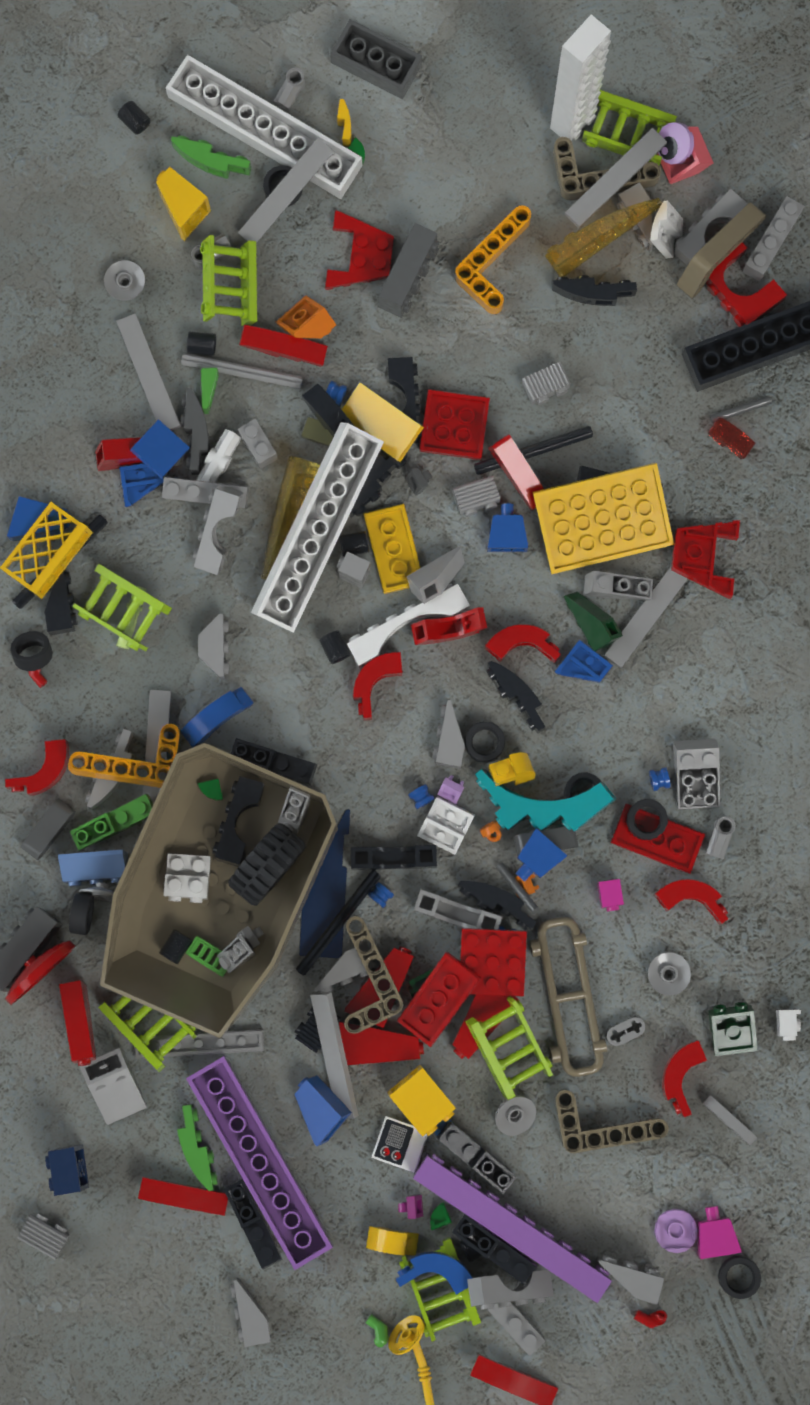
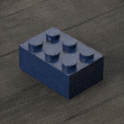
[45,1144,89,1196]

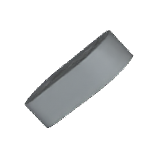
[606,1017,645,1046]

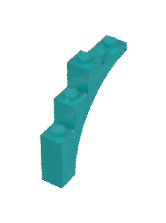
[475,769,617,831]

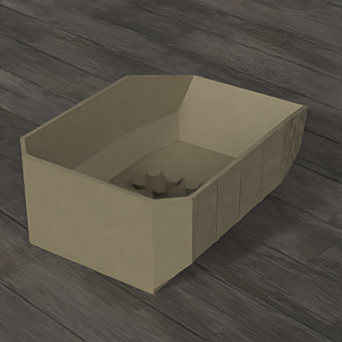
[100,743,338,1038]

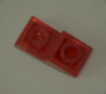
[708,417,755,460]

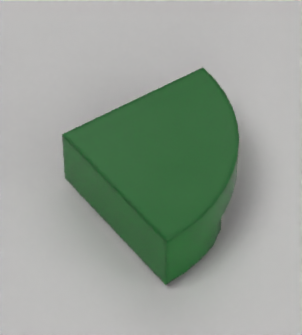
[348,137,365,166]
[198,779,223,801]
[430,1202,452,1230]

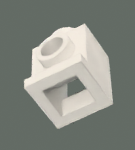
[776,1010,801,1041]

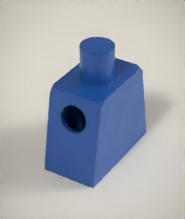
[487,503,528,552]
[515,828,567,882]

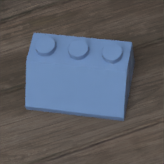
[58,849,128,887]

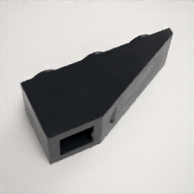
[44,570,78,635]

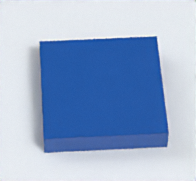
[130,419,190,479]

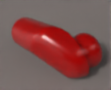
[28,669,48,688]
[633,1309,667,1328]

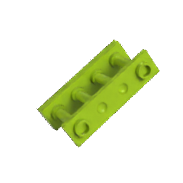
[582,90,677,166]
[200,235,257,326]
[73,564,172,651]
[98,996,197,1072]
[465,996,553,1100]
[399,1237,481,1341]

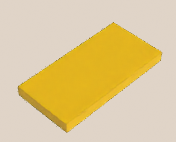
[342,383,424,462]
[364,504,421,594]

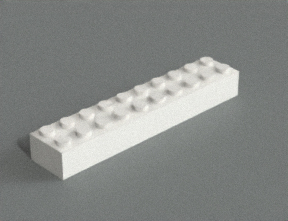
[550,15,611,141]
[166,55,362,199]
[251,423,384,633]

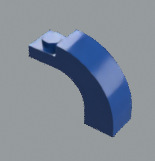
[180,687,254,748]
[396,1252,473,1295]

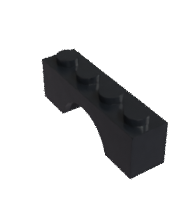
[388,357,421,443]
[212,776,265,867]
[351,845,437,870]

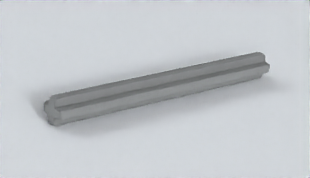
[181,353,303,389]

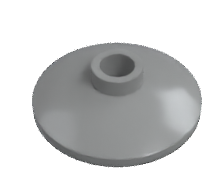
[104,260,145,301]
[79,883,114,902]
[648,952,691,996]
[495,1096,536,1136]

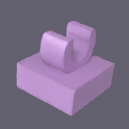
[437,775,464,804]

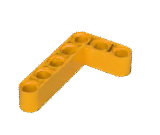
[455,205,531,314]
[68,724,180,788]

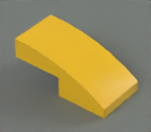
[337,99,352,147]

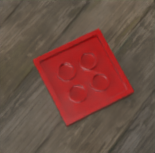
[419,390,490,460]
[460,928,527,996]

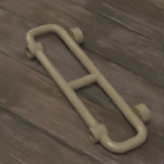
[529,917,607,1077]

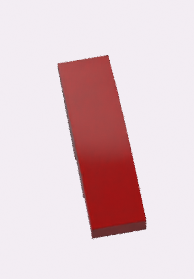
[239,325,328,367]
[138,1177,228,1216]
[470,1354,559,1405]

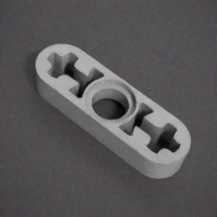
[703,1096,757,1146]

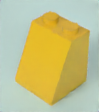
[156,166,211,241]
[387,1065,456,1137]

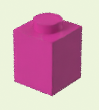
[597,879,624,912]

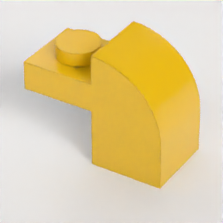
[488,752,536,786]
[366,1226,419,1256]

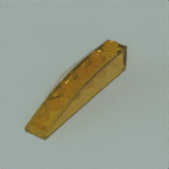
[545,198,662,277]
[261,456,321,580]

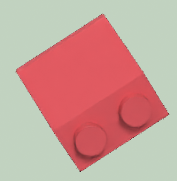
[657,127,714,184]

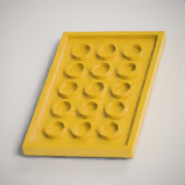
[533,462,674,574]

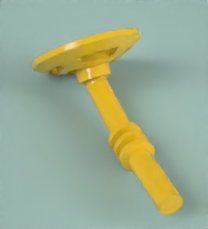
[388,1315,435,1405]

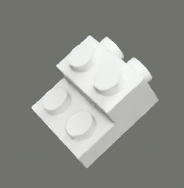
[164,854,211,903]

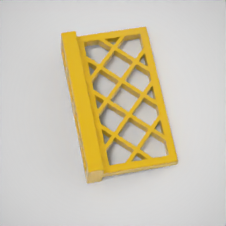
[0,502,93,599]

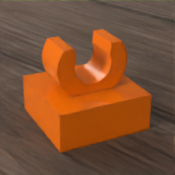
[515,874,539,899]

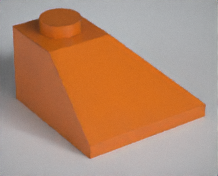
[276,295,336,339]

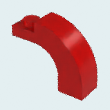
[411,607,487,645]
[485,624,561,664]
[353,652,402,721]
[5,739,69,796]
[653,879,729,925]
[662,1040,707,1117]

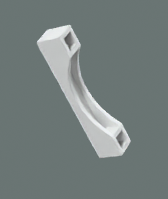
[347,584,470,669]

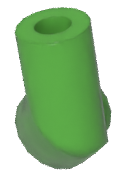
[365,1314,389,1348]

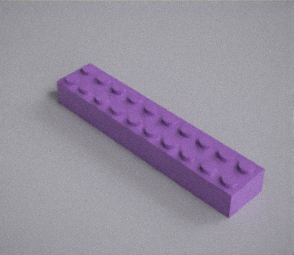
[186,1056,334,1270]
[413,1154,612,1303]

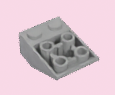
[673,739,720,810]
[80,1048,147,1125]
[596,1254,664,1304]

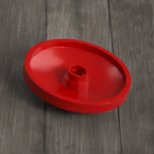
[5,940,76,1005]

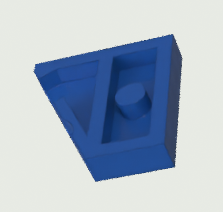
[119,464,164,507]
[554,640,613,683]

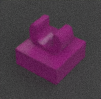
[398,1195,424,1219]

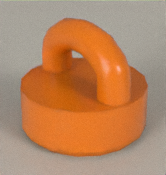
[480,820,502,842]

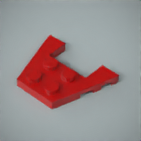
[325,210,394,290]
[671,520,740,599]

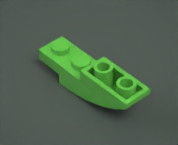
[171,136,251,179]
[70,794,153,851]
[177,1104,218,1191]

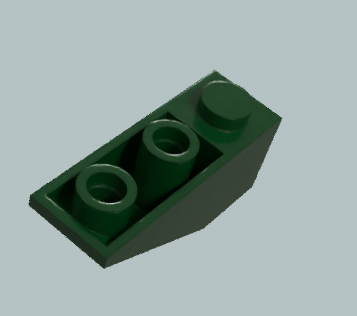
[564,592,623,652]

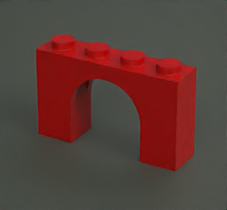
[706,242,787,327]

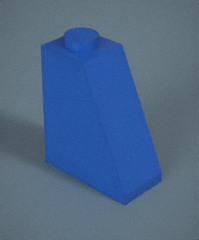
[7,496,71,541]
[294,1075,352,1146]

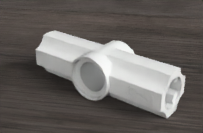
[196,429,241,483]

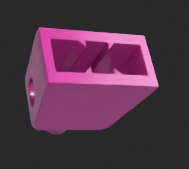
[697,1206,742,1259]

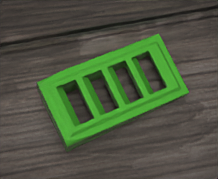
[201,368,219,414]
[185,935,227,977]

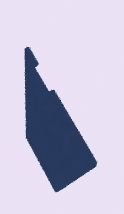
[299,810,350,958]

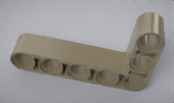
[553,137,661,200]
[677,202,767,299]
[344,916,403,1034]
[555,1090,669,1153]

